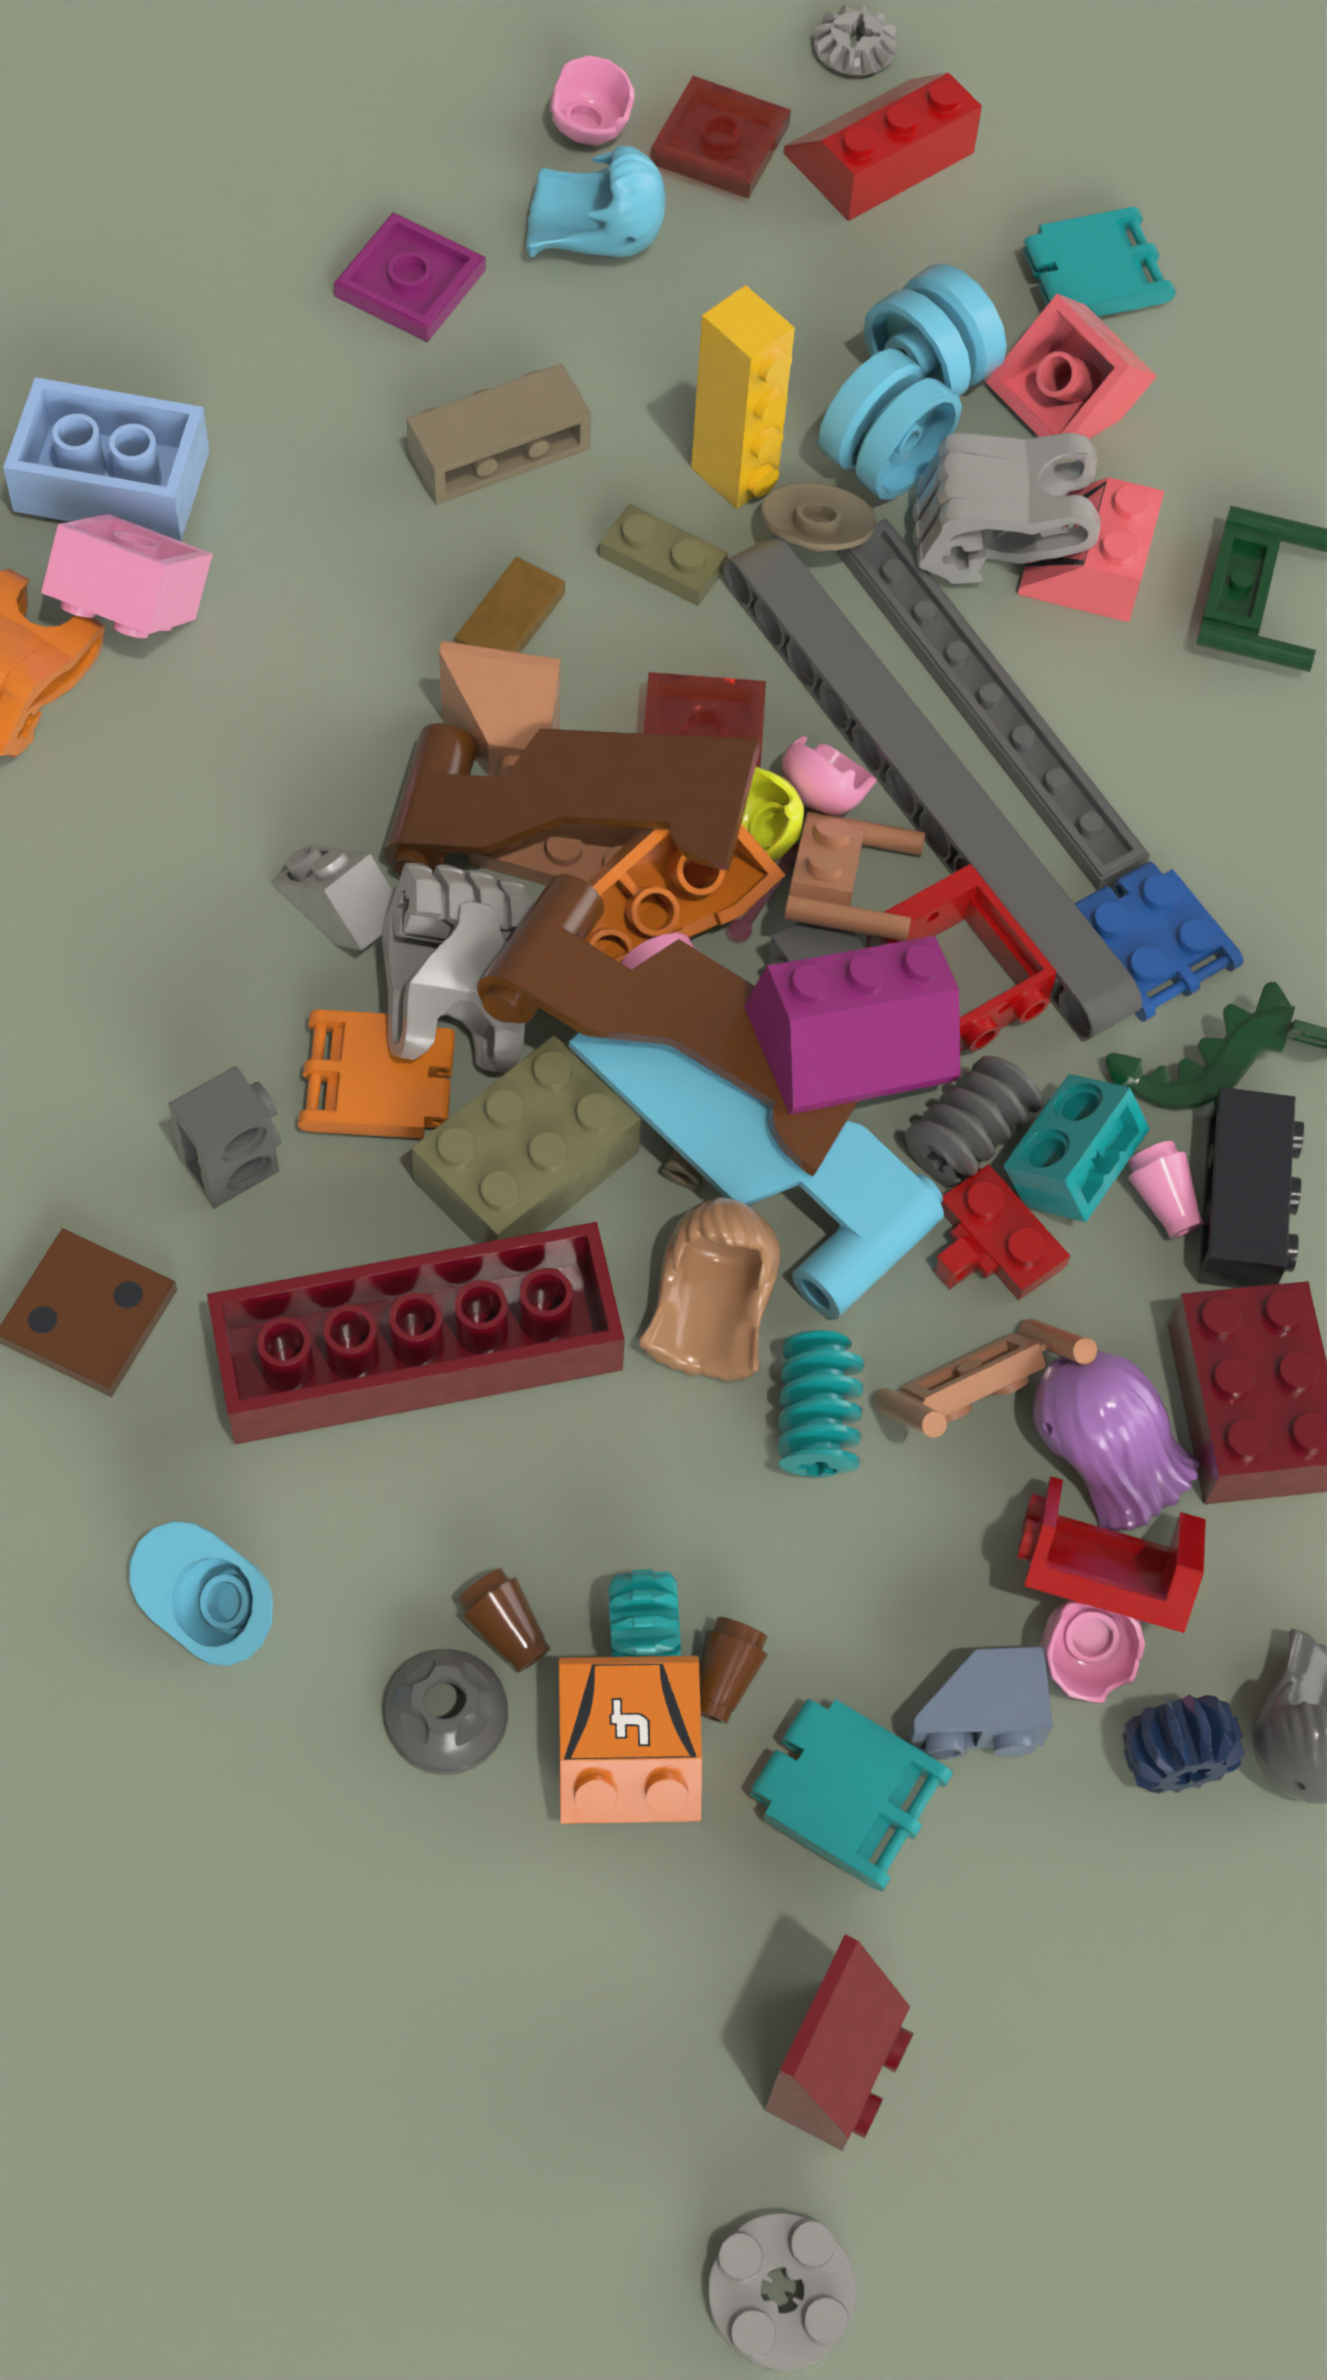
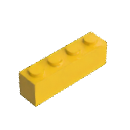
[691,285,795,509]

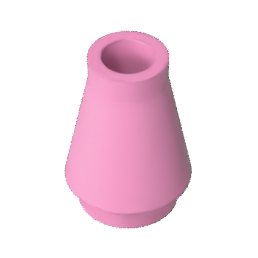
[1127,1140,1205,1239]

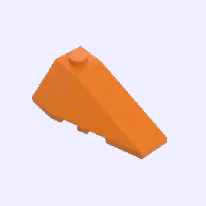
[585,823,785,963]

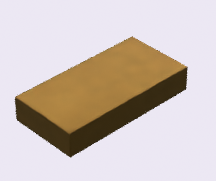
[454,556,565,653]

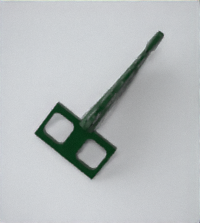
[1105,982,1327,1110]

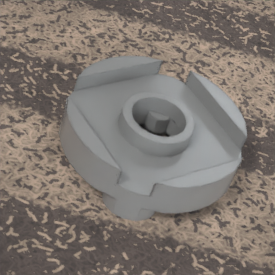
[707,2213,856,2372]

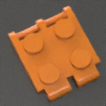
[297,1009,455,1139]

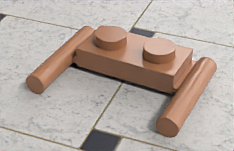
[784,811,926,941]
[873,1318,1098,1438]

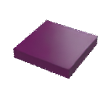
[333,212,486,343]

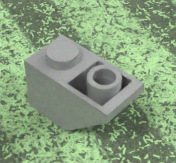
[271,845,394,950]

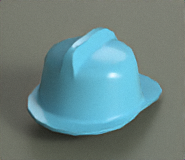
[129,1521,273,1666]

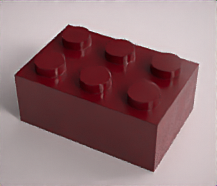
[1167,1281,1327,1505]

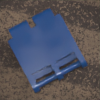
[1074,861,1244,1022]

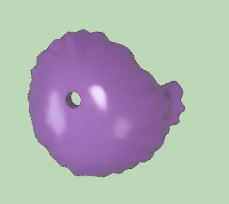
[1032,1350,1200,1531]

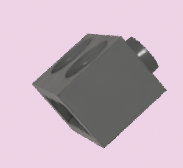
[168,1066,281,1209]

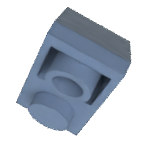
[906,1647,1053,1760]

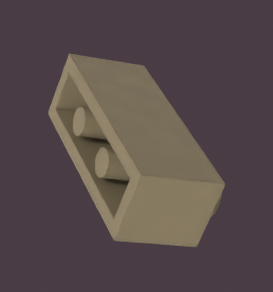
[406,363,591,505]

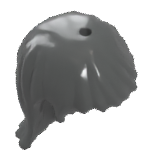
[1253,1628,1327,1803]

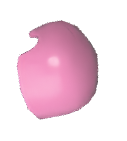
[550,55,635,146]
[781,736,877,816]
[1040,1599,1145,1703]

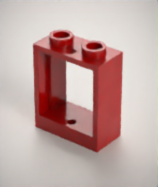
[865,864,1057,1053]

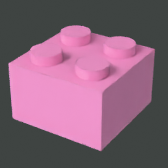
[41,514,213,638]

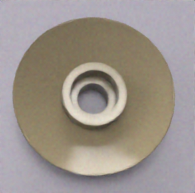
[761,482,876,552]

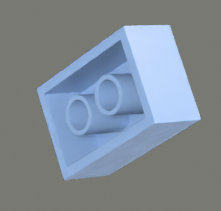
[3,377,210,541]

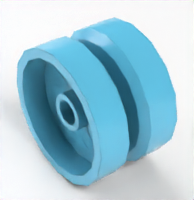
[864,263,1007,397]
[818,348,962,500]

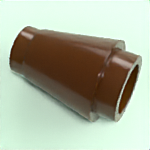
[457,1568,551,1673]
[699,1617,768,1724]

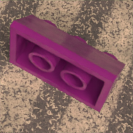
[744,936,961,1115]

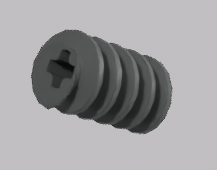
[905,1056,1044,1188]

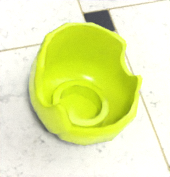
[742,767,804,861]

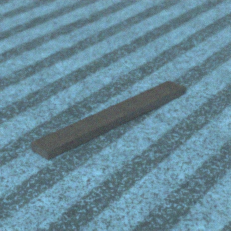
[837,518,1150,890]

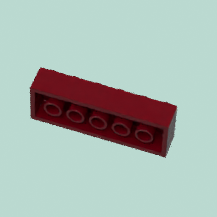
[207,1222,625,1444]

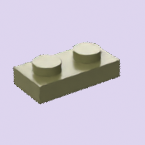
[599,503,728,606]

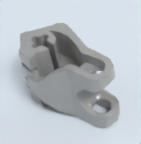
[912,433,1101,584]
[382,863,534,1073]

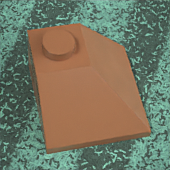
[439,641,561,777]

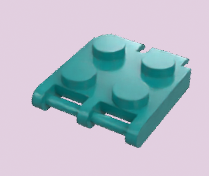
[1022,207,1176,317]
[749,1699,953,1891]

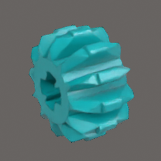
[608,1569,682,1657]

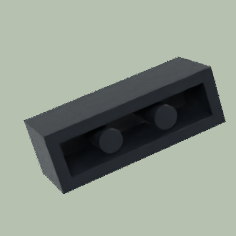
[1198,1087,1304,1288]

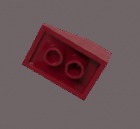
[765,1934,914,2151]

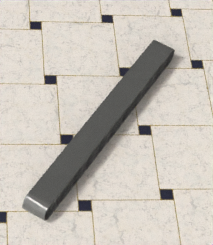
[723,535,1142,1040]

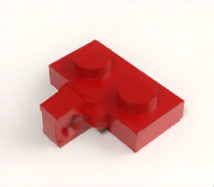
[933,1164,1071,1301]

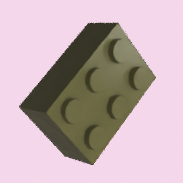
[411,1034,641,1244]

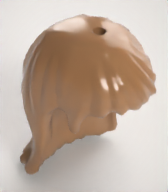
[638,1197,781,1383]

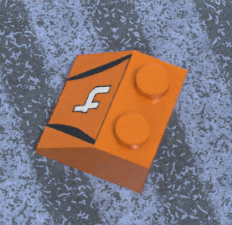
[559,1656,702,1824]

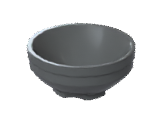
[384,1649,508,1775]

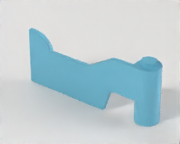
[568,1033,944,1319]

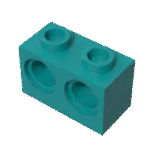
[1003,1074,1150,1223]

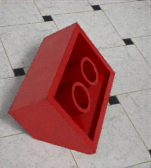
[784,72,982,221]

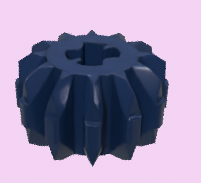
[1122,1695,1244,1794]

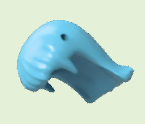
[525,145,666,257]

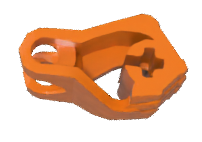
[0,568,105,758]

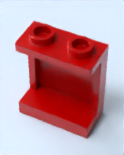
[1017,1476,1206,1633]

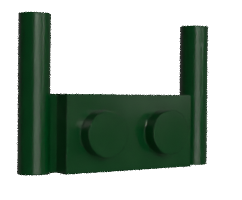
[1196,505,1327,672]

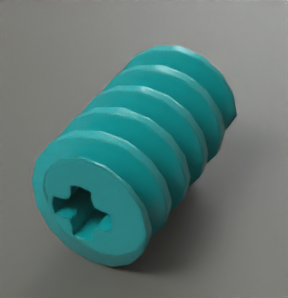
[777,1330,865,1477]

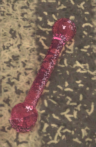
[729,843,800,942]

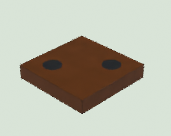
[0,1228,177,1397]

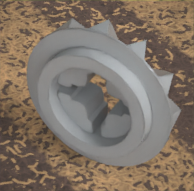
[814,5,898,76]

